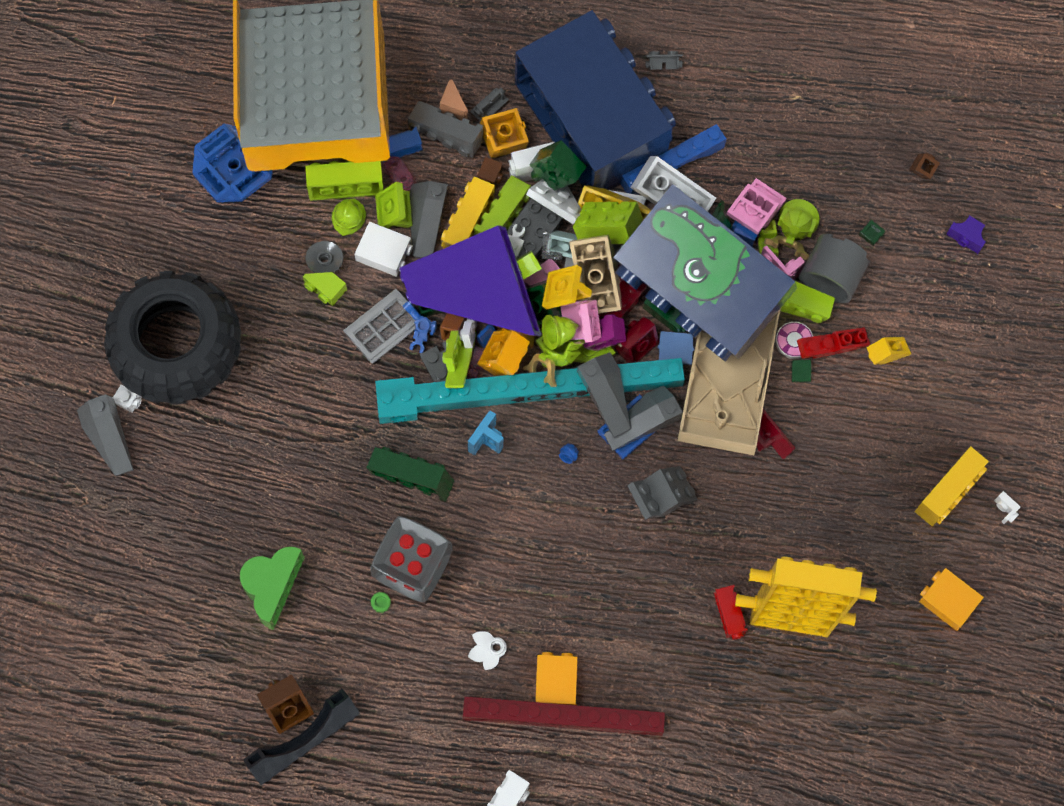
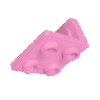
[761,245,805,280]
[561,300,602,342]

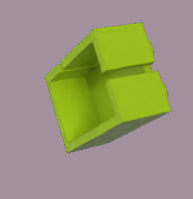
[573,201,643,244]

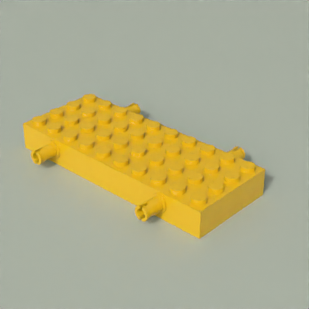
[735,557,877,637]

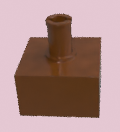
[257,674,314,734]

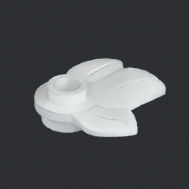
[468,632,507,670]

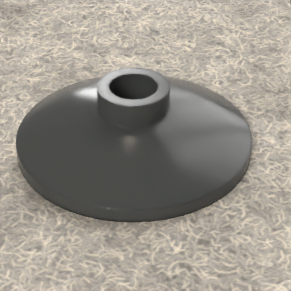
[305,241,343,273]

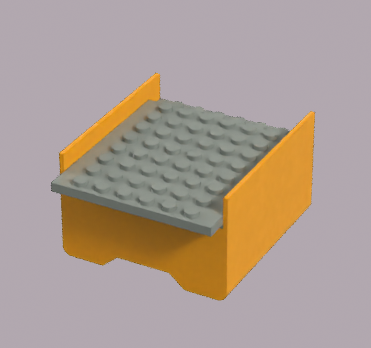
[233,0,390,171]

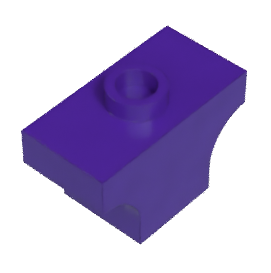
[946,215,986,254]

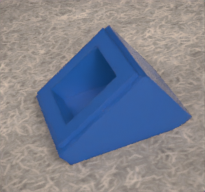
[477,324,496,349]

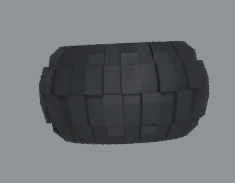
[104,271,241,405]

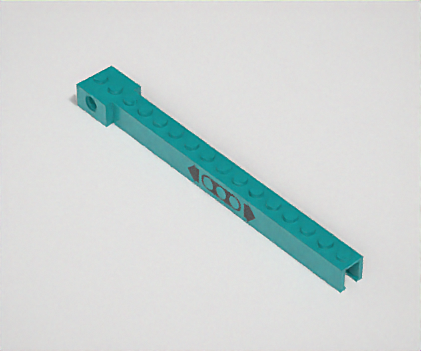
[375,358,685,424]

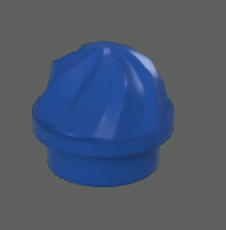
[559,444,579,464]

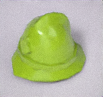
[332,198,366,236]
[542,315,579,351]

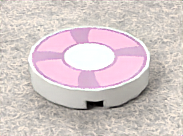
[775,322,813,359]

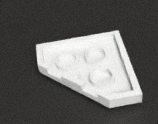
[526,179,581,224]

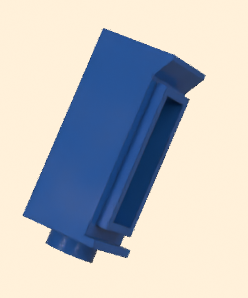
[381,127,423,163]

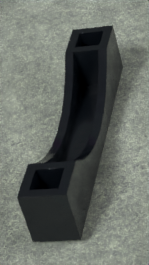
[243,688,360,785]

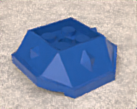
[193,123,273,202]

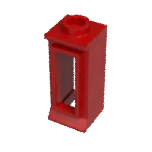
[713,585,748,640]

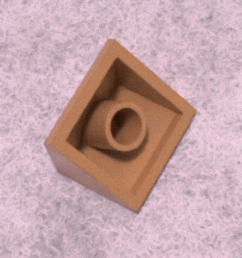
[440,80,468,121]

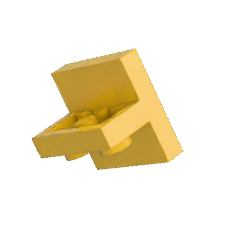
[542,265,592,309]

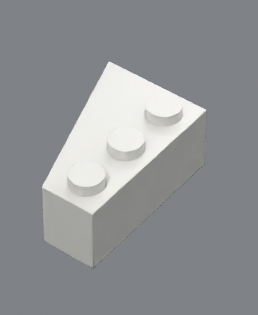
[487,770,530,806]

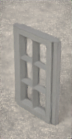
[343,289,415,364]

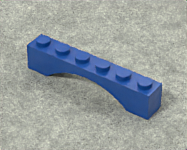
[621,124,726,195]

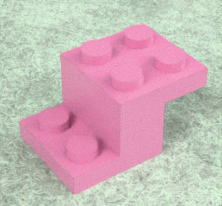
[727,178,787,235]

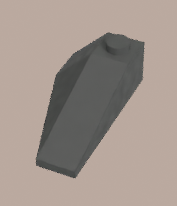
[410,181,448,259]
[604,385,683,451]
[77,394,134,476]

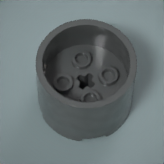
[799,234,870,303]

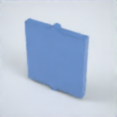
[657,331,694,365]

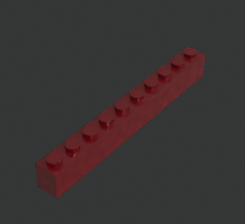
[463,696,665,736]

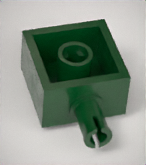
[529,140,587,191]

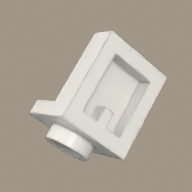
[113,385,142,413]
[994,491,1020,524]

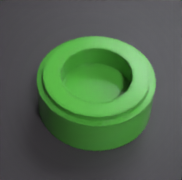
[371,592,391,613]

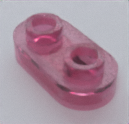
[385,156,413,191]

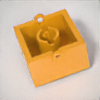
[480,108,529,159]
[477,328,530,376]

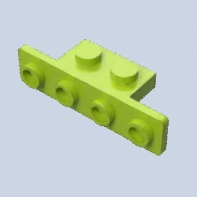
[442,331,477,388]

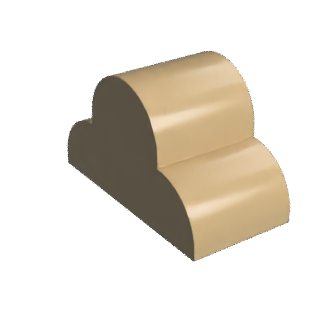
[569,235,622,313]

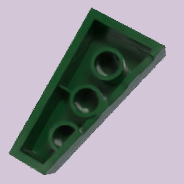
[366,447,454,502]

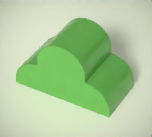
[240,547,304,630]

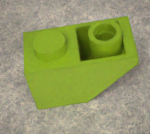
[303,272,347,306]

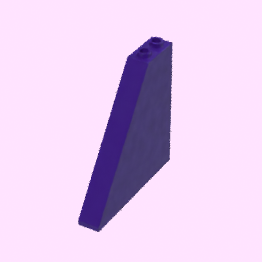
[399,225,542,336]

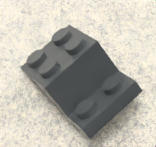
[627,466,698,520]

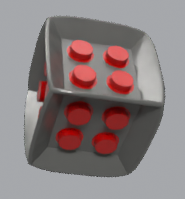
[370,516,453,603]

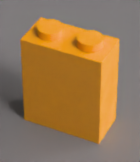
[919,568,984,631]
[535,652,577,705]

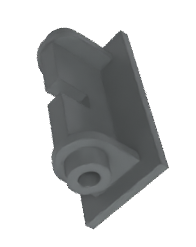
[645,51,683,70]
[470,88,509,122]

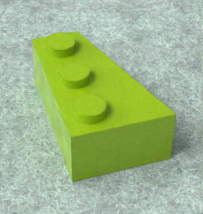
[780,281,835,323]

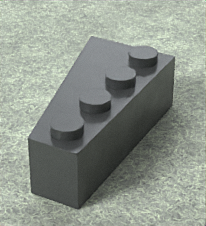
[408,101,484,158]

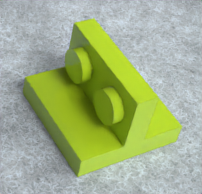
[375,182,412,229]

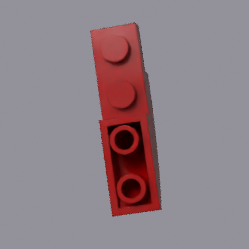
[797,327,870,359]

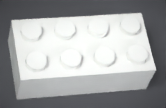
[630,156,716,212]

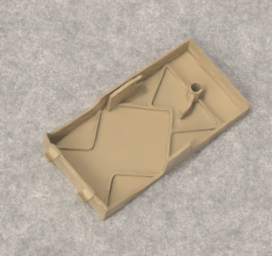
[678,310,780,455]

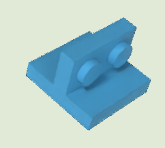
[468,410,504,456]

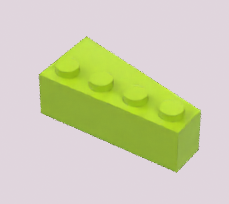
[473,175,531,235]

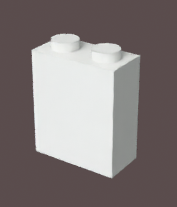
[508,142,555,182]
[354,222,413,277]

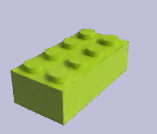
[305,161,384,201]

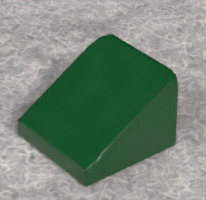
[791,360,811,382]

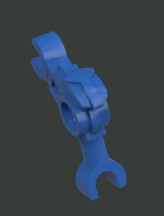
[402,301,437,353]

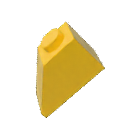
[867,337,911,365]

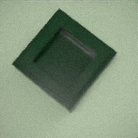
[859,220,885,246]

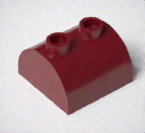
[614,317,659,363]

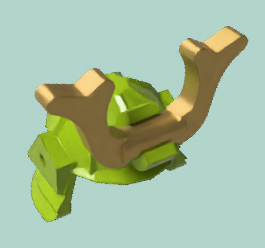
[764,199,820,260]
[523,339,585,387]

